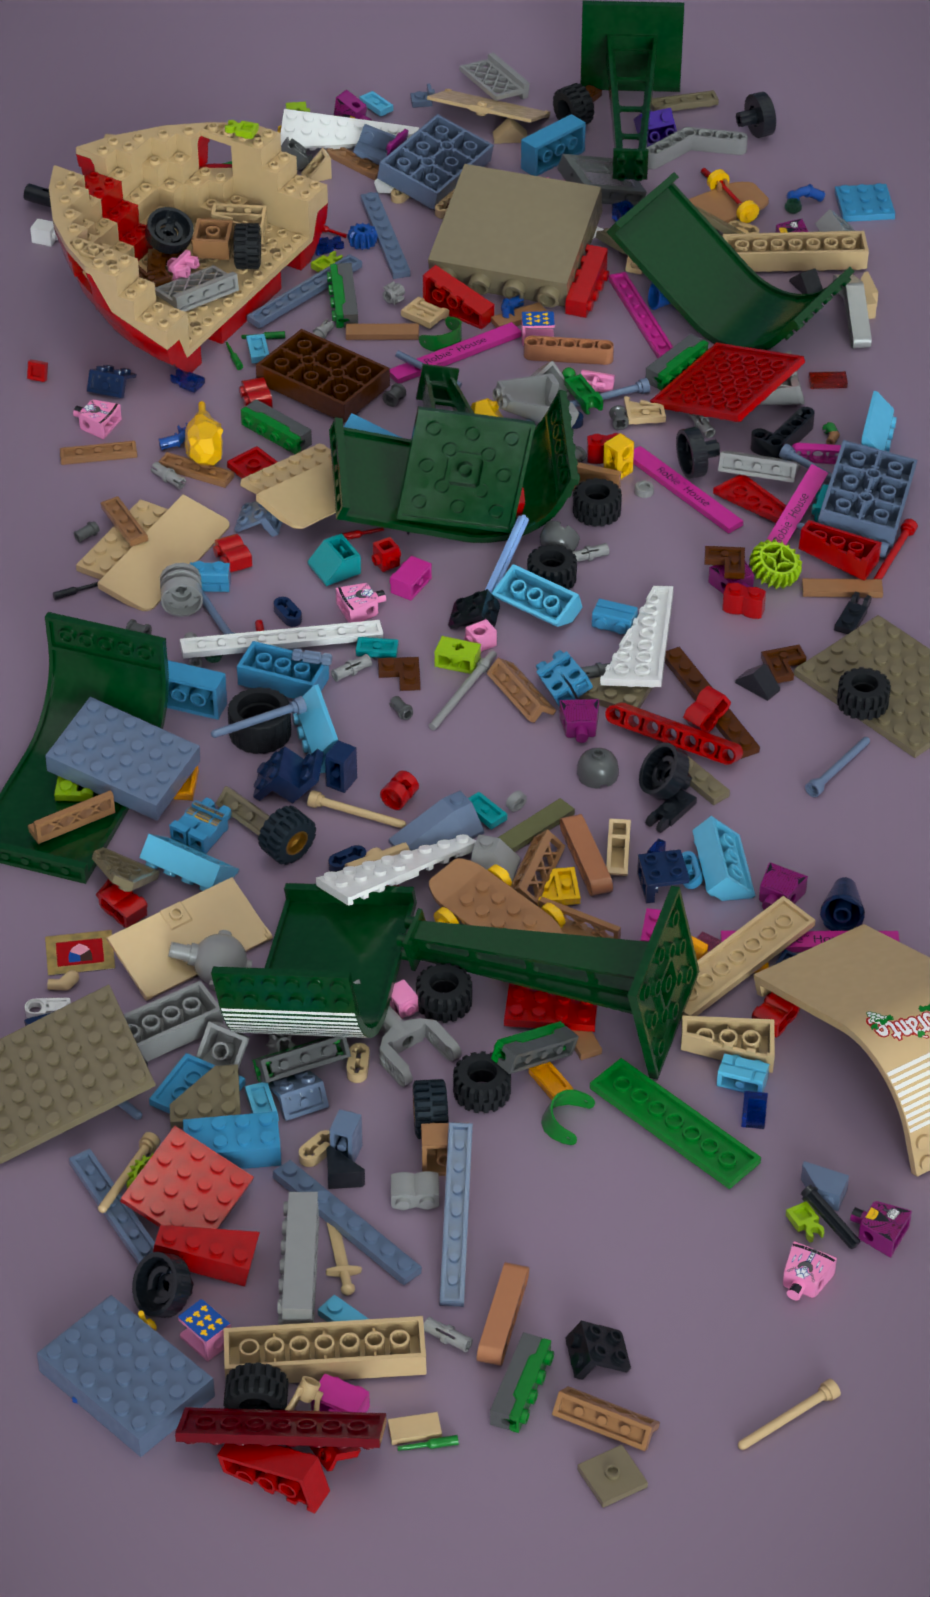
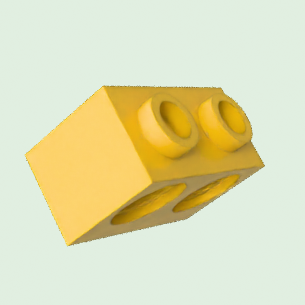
[603,433,634,479]

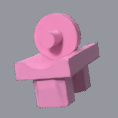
[167,250,200,281]
[581,370,615,393]

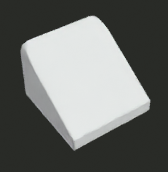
[374,179,394,193]

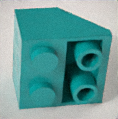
[307,533,361,586]

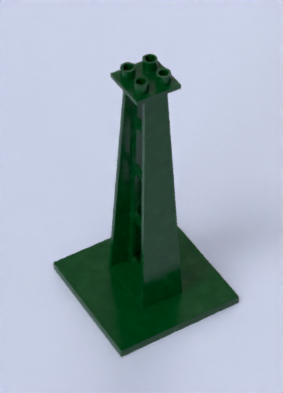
[580,1,684,181]
[396,363,536,533]
[397,886,700,1079]

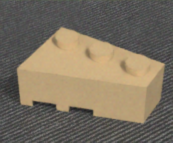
[211,203,267,245]

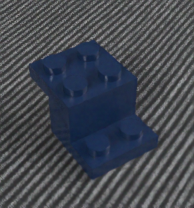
[253,746,324,804]

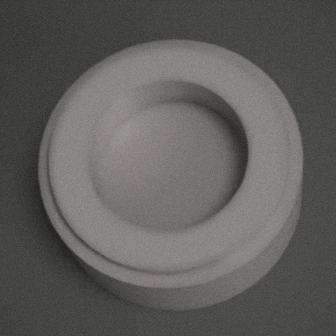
[635,480,654,498]
[506,790,527,812]

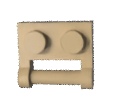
[401,297,449,329]

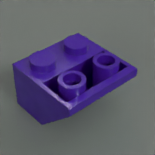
[634,107,677,147]

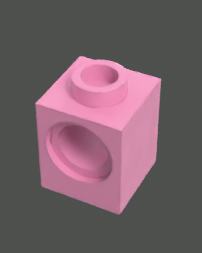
[464,619,497,652]
[389,979,419,1019]

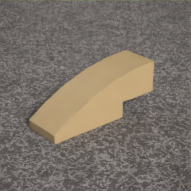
[861,271,878,319]
[606,819,631,876]

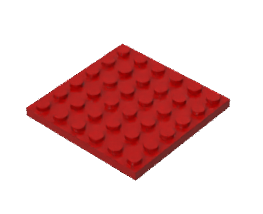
[650,343,805,422]

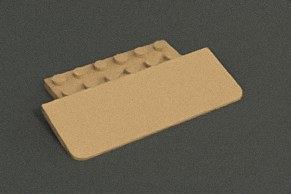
[240,443,336,529]
[76,494,230,611]

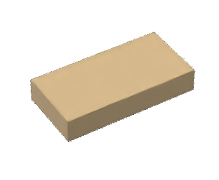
[388,1412,442,1445]

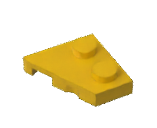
[538,867,581,907]

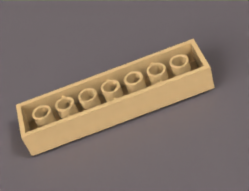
[722,231,869,272]
[223,1316,426,1383]

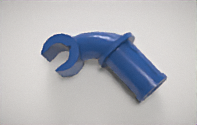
[786,184,825,206]
[501,295,524,318]
[158,423,188,451]

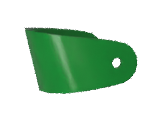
[419,317,462,352]
[541,1090,595,1145]

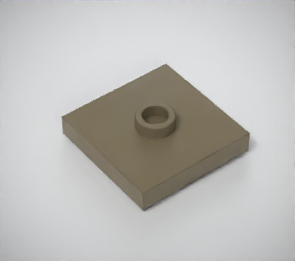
[577,1444,648,1508]

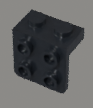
[448,589,500,629]
[565,1320,631,1380]

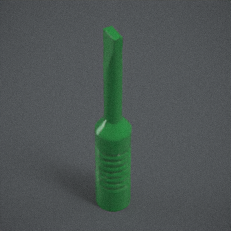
[241,331,286,339]
[226,342,243,370]
[397,1435,459,1451]

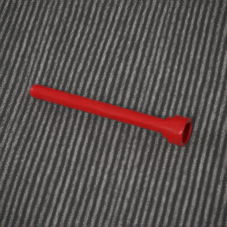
[873,518,918,579]

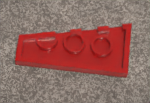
[713,474,787,523]

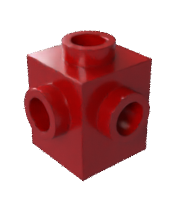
[371,537,401,572]

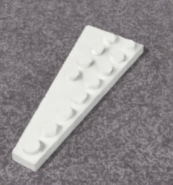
[281,109,419,151]
[600,586,674,688]
[316,834,476,906]

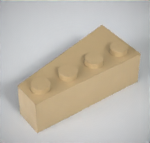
[681,1016,775,1073]

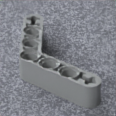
[647,127,747,169]
[833,274,872,348]

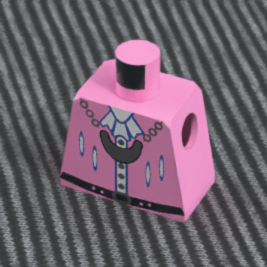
[73,400,122,439]
[336,583,386,623]
[783,1241,837,1301]

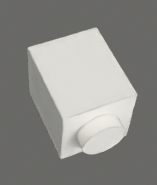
[30,219,58,247]

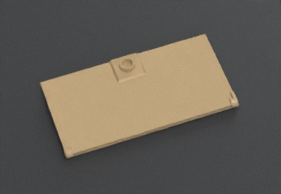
[427,88,550,123]
[106,877,273,1001]

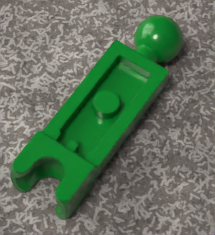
[562,367,603,415]

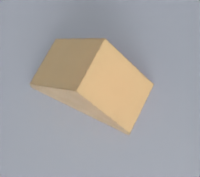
[493,118,527,144]
[301,148,332,181]

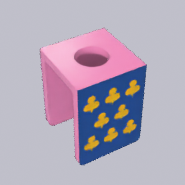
[521,311,555,346]
[178,1299,231,1362]

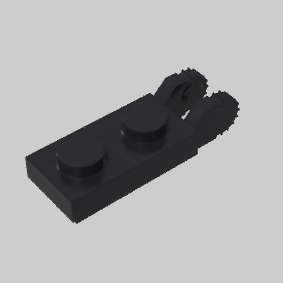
[834,591,872,634]
[645,789,697,833]

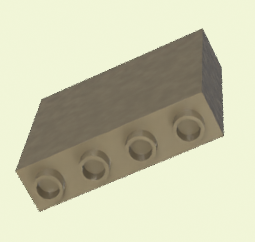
[428,164,603,307]

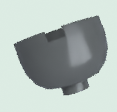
[281,137,313,171]
[540,521,580,551]
[577,747,619,789]

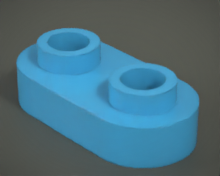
[682,851,703,889]

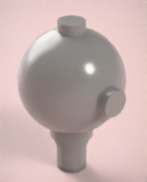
[168,930,252,991]

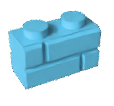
[717,1053,770,1097]

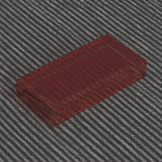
[808,371,848,389]

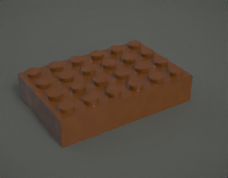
[256,329,390,423]

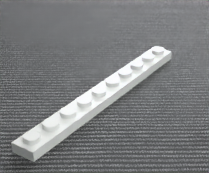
[180,620,383,659]

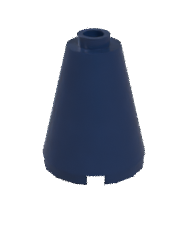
[820,877,865,931]

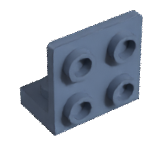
[353,124,396,165]
[234,501,282,537]
[268,1070,329,1121]

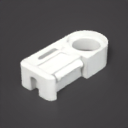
[25,998,71,1018]

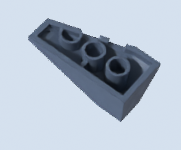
[389,790,484,851]

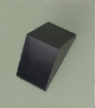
[789,268,823,294]
[735,664,780,701]
[326,1145,365,1189]

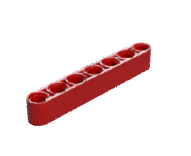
[605,702,743,765]

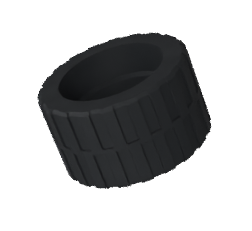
[228,687,292,754]

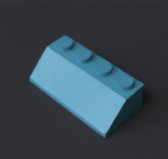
[861,391,897,452]
[491,564,583,627]
[292,684,338,774]
[692,816,756,901]
[139,834,239,891]

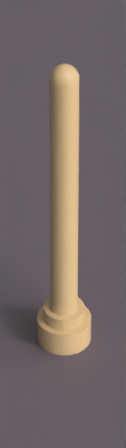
[307,790,406,829]
[98,1132,160,1213]
[738,1378,841,1450]

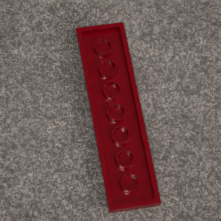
[175,1407,387,1450]

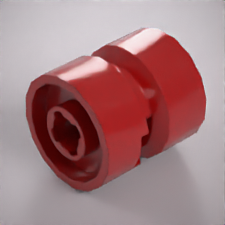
[380,770,419,810]

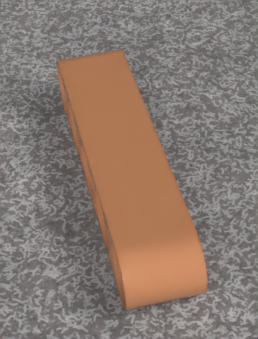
[524,336,614,365]
[560,814,613,896]
[477,1262,529,1366]

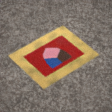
[45,930,115,975]

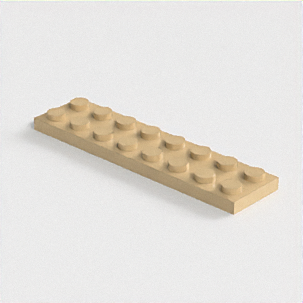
[683,896,816,1016]

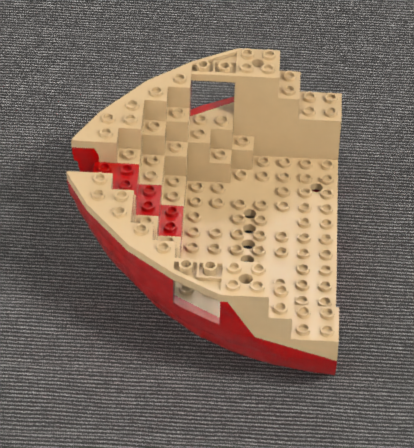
[49,122,328,373]

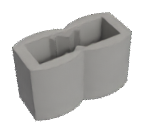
[391,1171,439,1210]

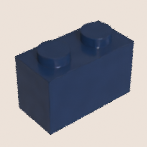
[325,740,357,793]

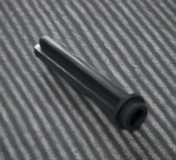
[801,1185,861,1249]

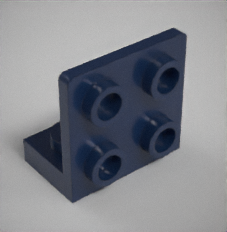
[87,365,137,398]
[637,849,690,904]

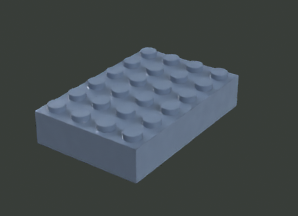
[377,114,494,210]
[818,440,918,549]
[46,697,200,821]
[37,1295,215,1457]

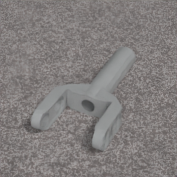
[353,979,462,1087]

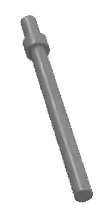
[429,650,497,730]

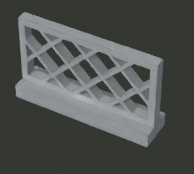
[459,53,530,101]
[155,265,239,312]
[718,450,801,483]

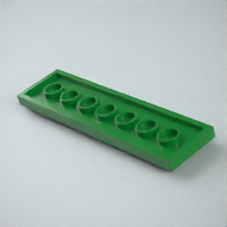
[590,1058,761,1190]

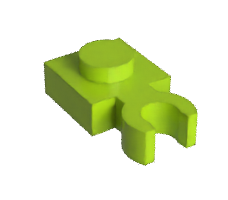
[225,120,259,139]
[311,251,343,272]
[785,1201,824,1243]

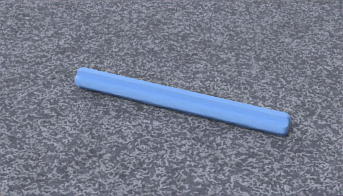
[485,514,529,593]

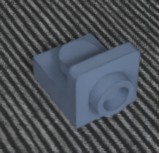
[410,83,435,108]

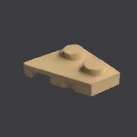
[624,396,666,425]

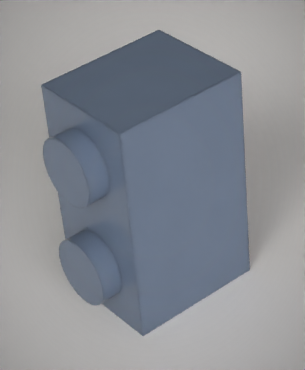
[330,1109,363,1162]

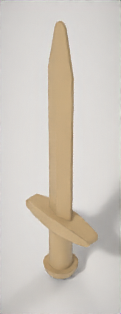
[326,1222,362,1296]

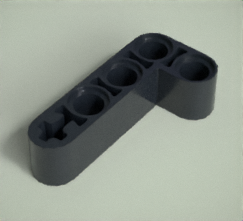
[750,407,815,459]

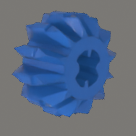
[347,223,378,250]

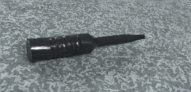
[53,582,98,600]

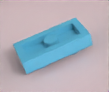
[359,91,394,117]
[246,334,269,363]
[245,1082,279,1121]
[318,1294,369,1322]

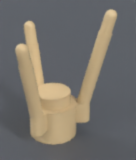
[285,1376,324,1411]

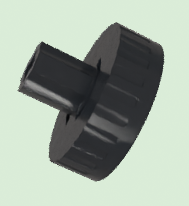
[735,91,776,138]
[145,207,194,254]
[676,427,720,479]
[639,743,692,800]
[132,1252,194,1318]

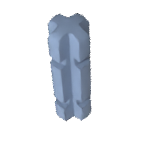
[292,648,332,666]

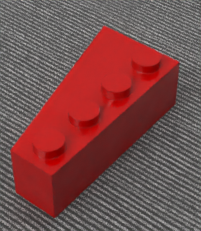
[565,244,609,318]
[423,265,495,330]
[798,520,882,581]
[153,1225,260,1287]
[217,1443,330,1514]

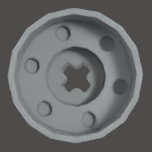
[160,563,203,617]

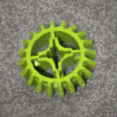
[749,539,802,589]

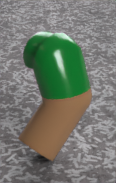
[822,422,840,445]

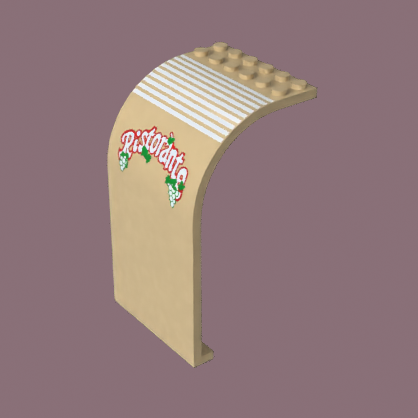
[753,924,930,1177]

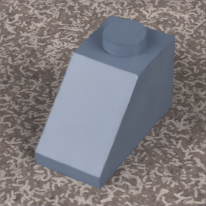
[801,1161,849,1211]

